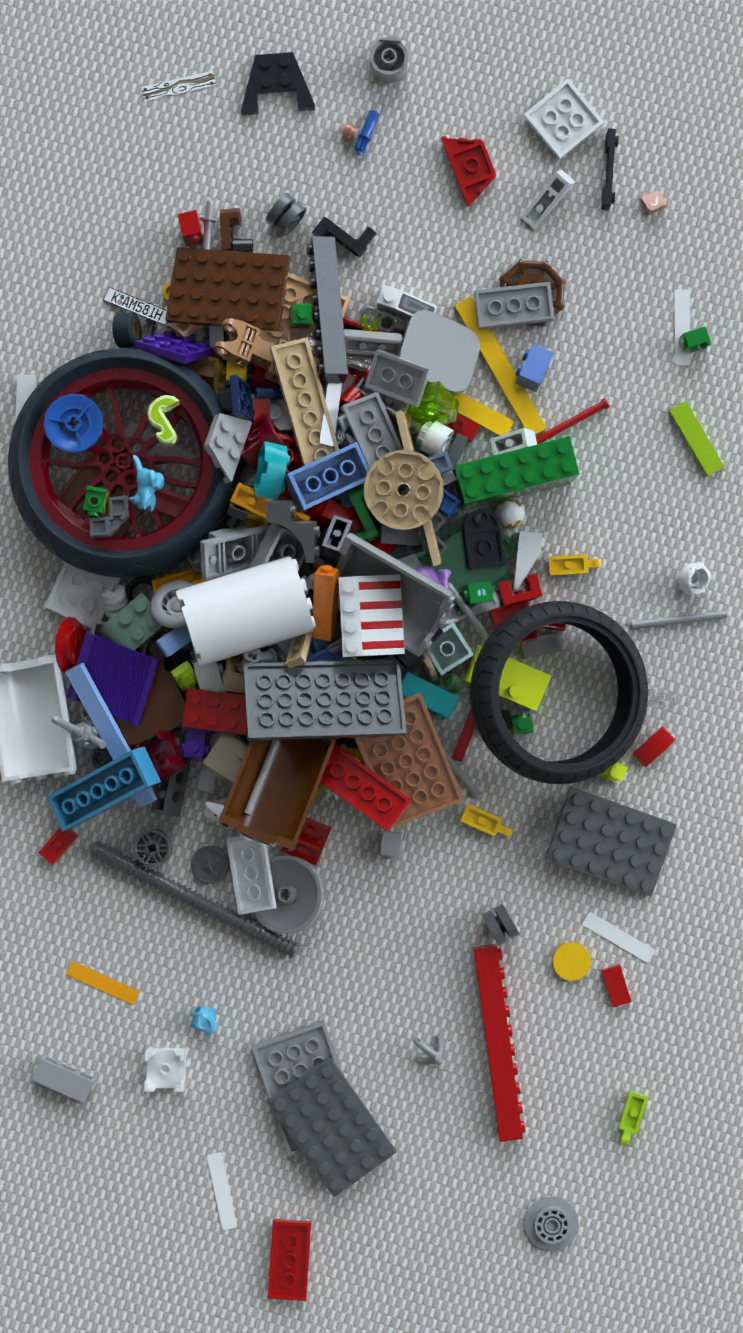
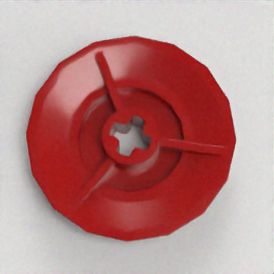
[55,617,86,674]

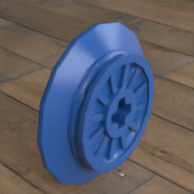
[44,394,103,453]

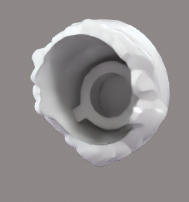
[678,562,712,598]

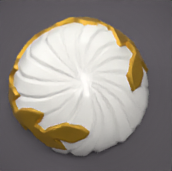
[493,499,525,529]

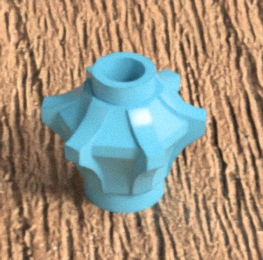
[189,1006,218,1035]

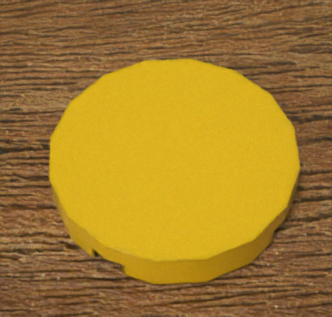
[552,942,591,981]

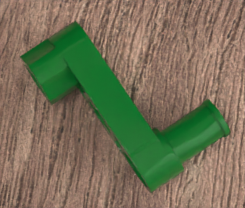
[347,483,380,542]

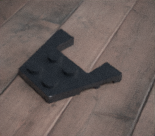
[241,52,315,115]

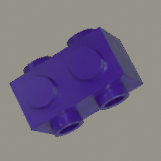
[182,727,213,761]

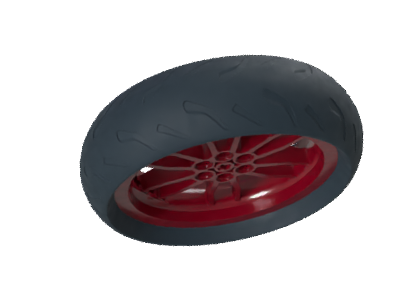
[8,348,240,578]

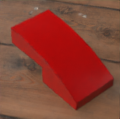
[632,726,676,768]

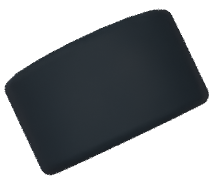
[112,313,142,348]

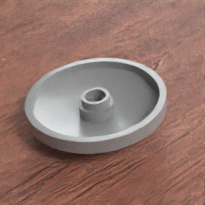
[253,856,324,934]

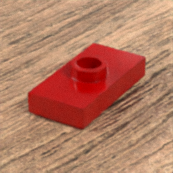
[439,409,480,443]

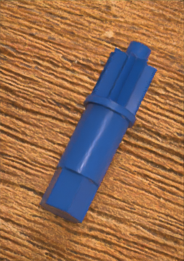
[354,110,380,156]

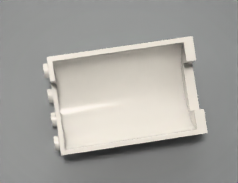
[175,556,316,667]
[0,654,77,784]

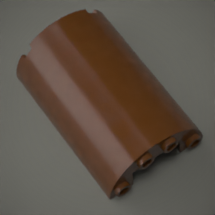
[218,738,336,851]

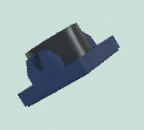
[220,374,254,423]

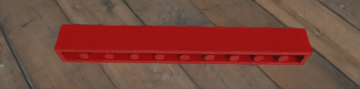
[473,944,526,1142]

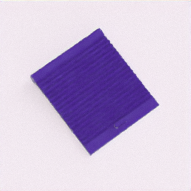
[67,632,161,726]

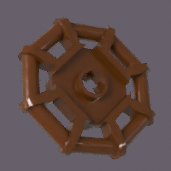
[498,259,566,328]

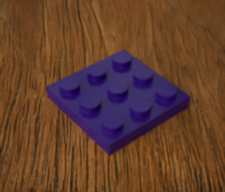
[134,331,214,364]

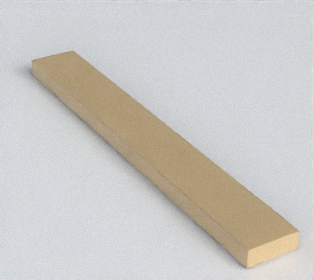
[395,411,442,566]

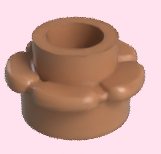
[342,123,356,142]

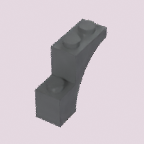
[266,500,320,563]

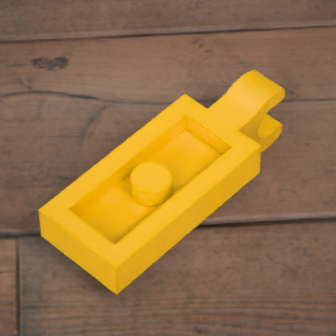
[548,554,601,576]
[460,803,513,837]

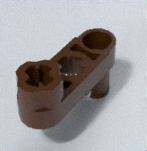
[220,208,242,251]

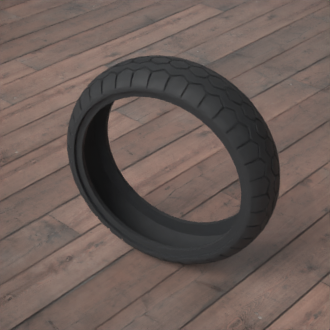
[470,601,648,784]

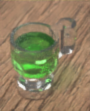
[435,672,471,697]

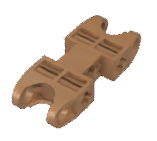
[214,318,287,385]

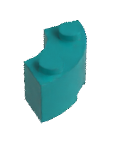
[253,441,290,500]

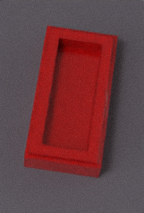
[601,964,632,1008]

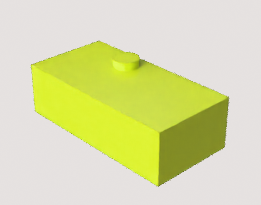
[463,645,551,711]

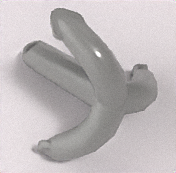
[413,1035,444,1065]

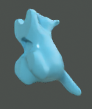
[129,455,165,512]

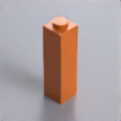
[312,565,339,641]

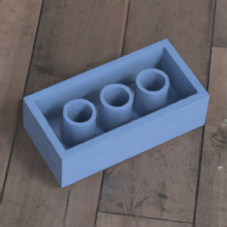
[284,442,369,512]

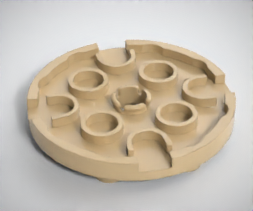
[364,450,444,530]

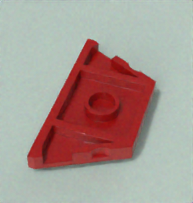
[441,136,496,207]

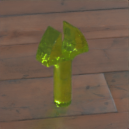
[357,312,379,331]

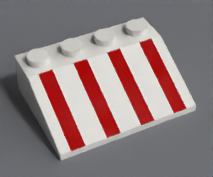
[339,575,405,657]

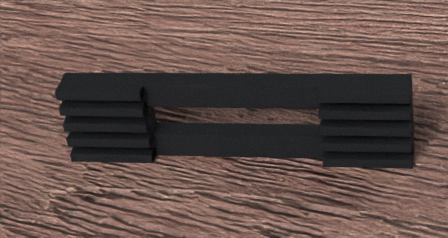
[601,128,619,210]

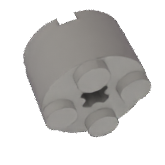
[370,37,408,83]

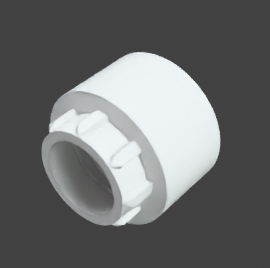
[416,421,454,456]

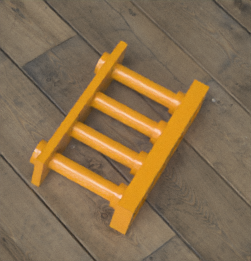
[230,483,311,530]

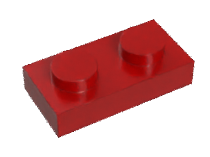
[38,828,79,865]

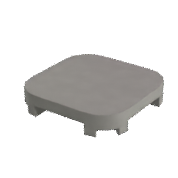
[397,310,480,399]

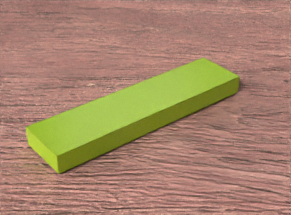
[669,401,725,477]

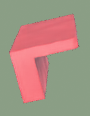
[155,488,190,518]

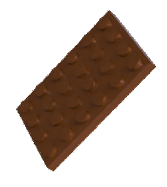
[165,247,290,332]

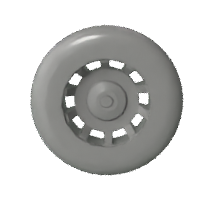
[151,580,195,628]
[525,1197,579,1251]

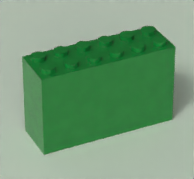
[453,436,580,512]

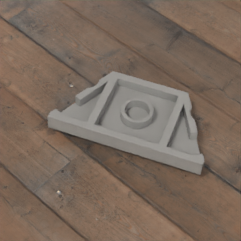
[204,413,252,483]

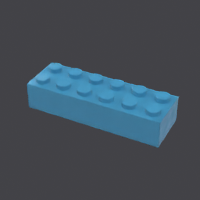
[46,747,161,832]

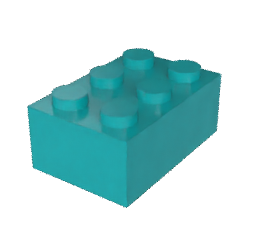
[402,672,459,720]

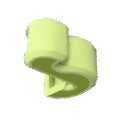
[147,395,180,446]

